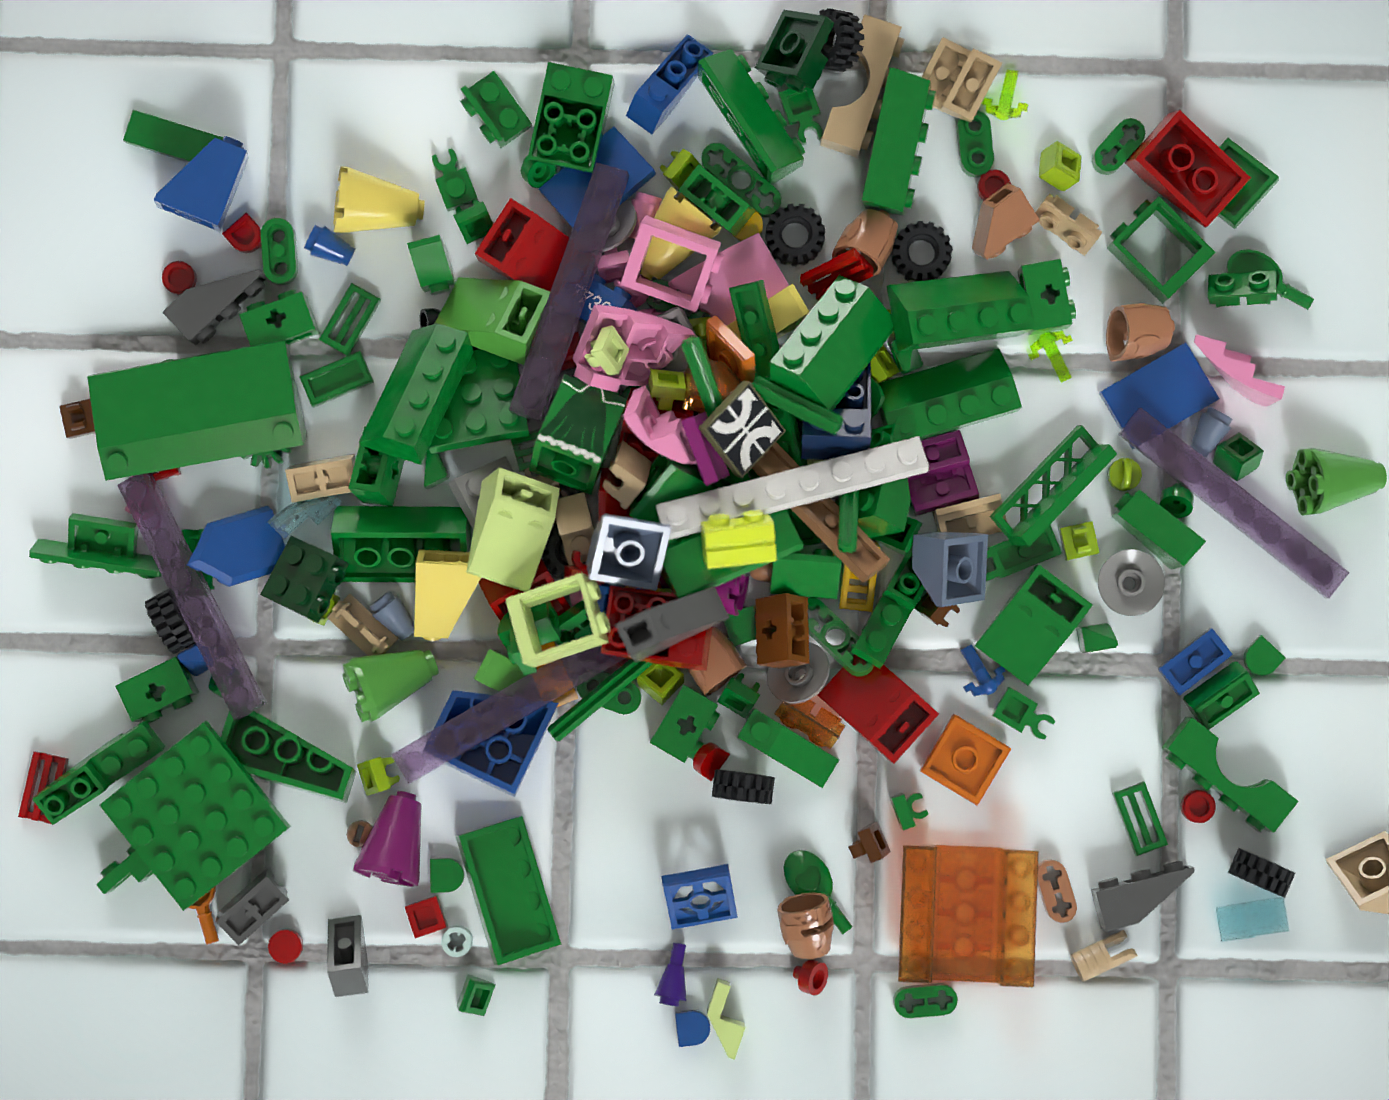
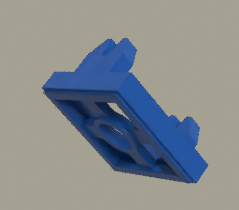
[661,864,738,929]

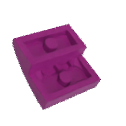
[681,412,730,485]
[907,430,979,516]

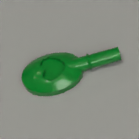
[1226,249,1314,310]
[783,850,853,934]

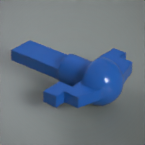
[961,644,1006,696]

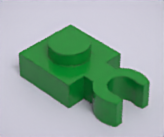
[778,87,823,146]
[432,148,478,212]
[991,687,1055,740]

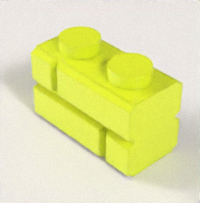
[700,510,776,569]

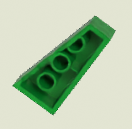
[220,699,357,803]

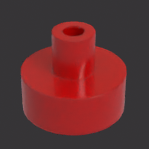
[793,960,828,996]

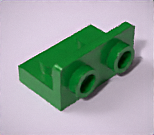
[460,71,533,149]

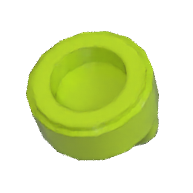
[1107,458,1142,492]

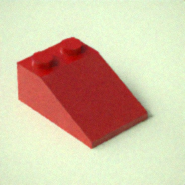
[1125,110,1251,228]

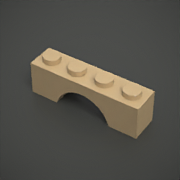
[820,14,905,158]

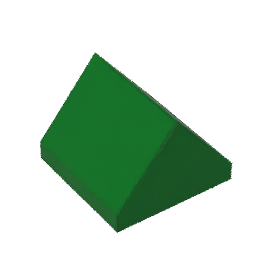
[456,974,496,1016]

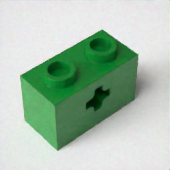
[678,164,756,237]
[1017,259,1076,335]
[239,290,320,346]
[348,426,405,507]
[115,656,200,724]
[650,685,721,763]

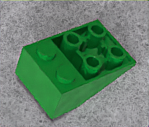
[527,62,615,173]
[835,423,911,538]
[974,564,1093,686]

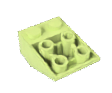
[466,467,560,592]

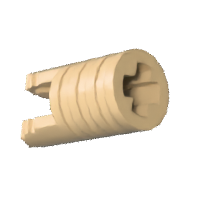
[1070,930,1138,982]

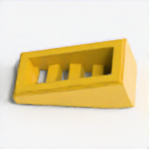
[839,542,880,612]

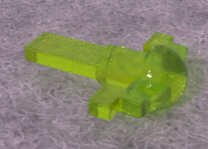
[982,70,1029,121]
[1028,330,1073,383]

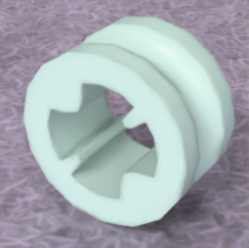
[442,925,473,957]

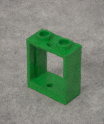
[1107,196,1216,304]

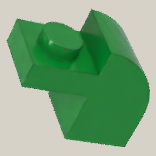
[497,601,560,676]

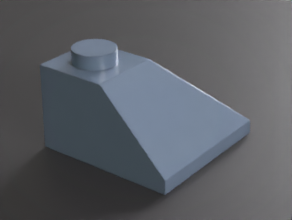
[586,514,672,590]
[912,532,988,607]

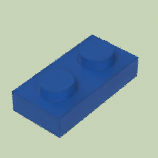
[1158,628,1233,695]

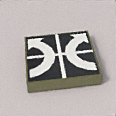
[699,381,786,478]

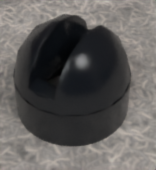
[419,308,441,328]

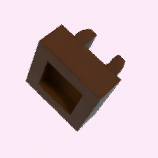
[59,399,95,439]
[914,592,960,627]
[848,821,891,863]

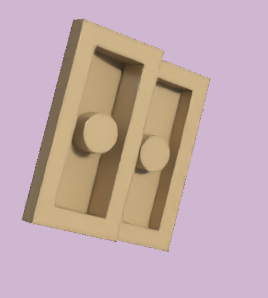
[922,37,1002,123]

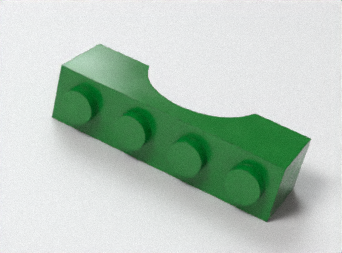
[1162,717,1299,833]

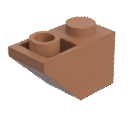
[972,183,1040,260]

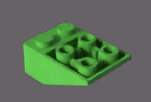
[435,277,552,366]

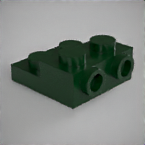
[755,10,834,93]
[260,535,349,623]

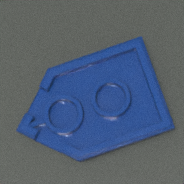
[187,505,285,587]

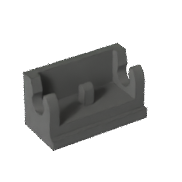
[215,868,289,946]

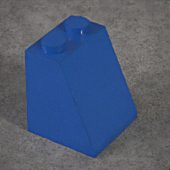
[154,136,248,232]

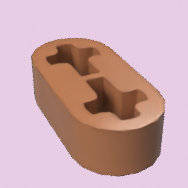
[1035,859,1077,923]

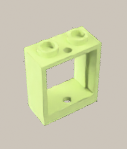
[505,573,610,668]

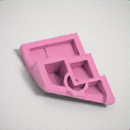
[668,233,789,326]
[573,304,695,386]
[1194,334,1285,407]
[623,386,697,464]

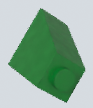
[1112,490,1206,570]

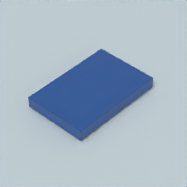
[539,126,656,238]
[1099,342,1220,450]

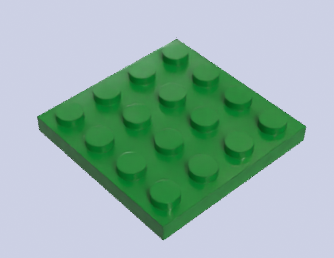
[99,720,291,911]

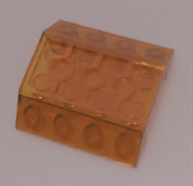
[898,844,1039,988]

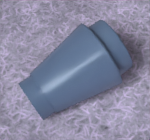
[1189,406,1233,458]
[370,591,414,641]

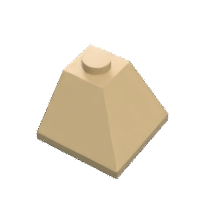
[1326,830,1389,914]

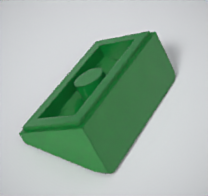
[1183,661,1260,730]

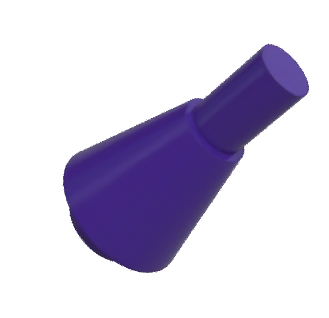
[654,943,687,1007]

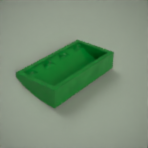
[455,816,561,966]

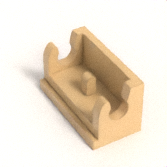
[603,440,652,510]
[285,454,356,503]
[932,493,1007,535]

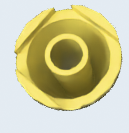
[333,166,425,233]
[640,186,722,280]

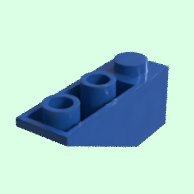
[626,34,714,135]

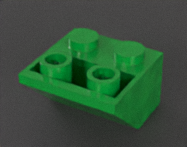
[769,549,842,600]

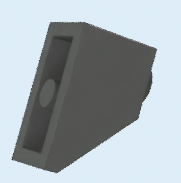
[327,915,368,997]

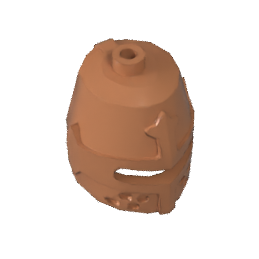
[832,209,898,276]
[1106,303,1175,361]
[688,626,747,696]
[777,893,834,960]

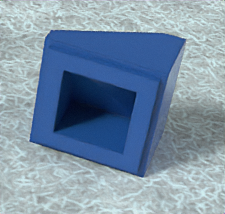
[177,639,224,676]

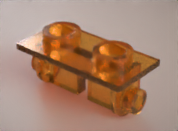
[774,699,846,749]

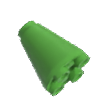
[1286,448,1387,516]
[342,650,439,722]

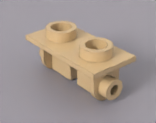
[1035,193,1103,256]
[327,593,399,656]

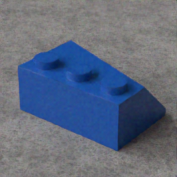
[423,690,559,797]

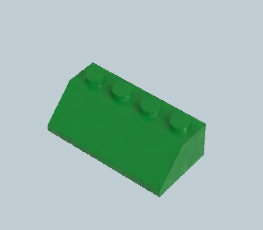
[698,48,805,185]
[862,67,936,216]
[886,271,1035,352]
[770,275,894,411]
[358,323,474,465]
[878,348,1022,441]
[331,506,471,583]
[660,509,803,599]

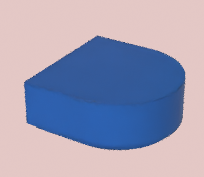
[675,1010,710,1047]

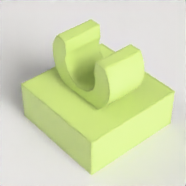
[585,326,630,376]

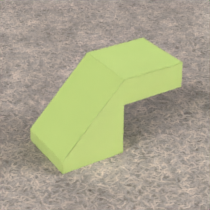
[707,978,746,1060]

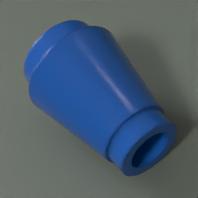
[304,225,356,266]

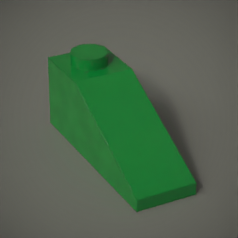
[737,708,839,788]

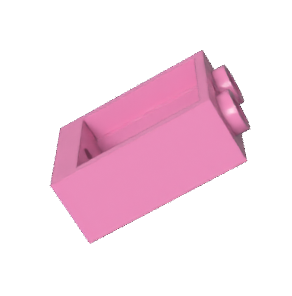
[620,215,724,312]

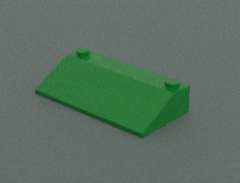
[87,340,307,481]

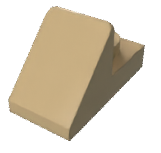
[555,492,594,566]

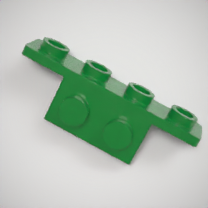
[29,513,169,579]

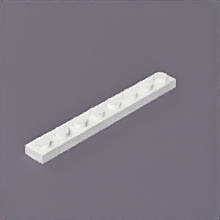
[656,436,929,540]

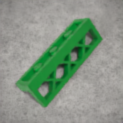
[989,425,1117,546]

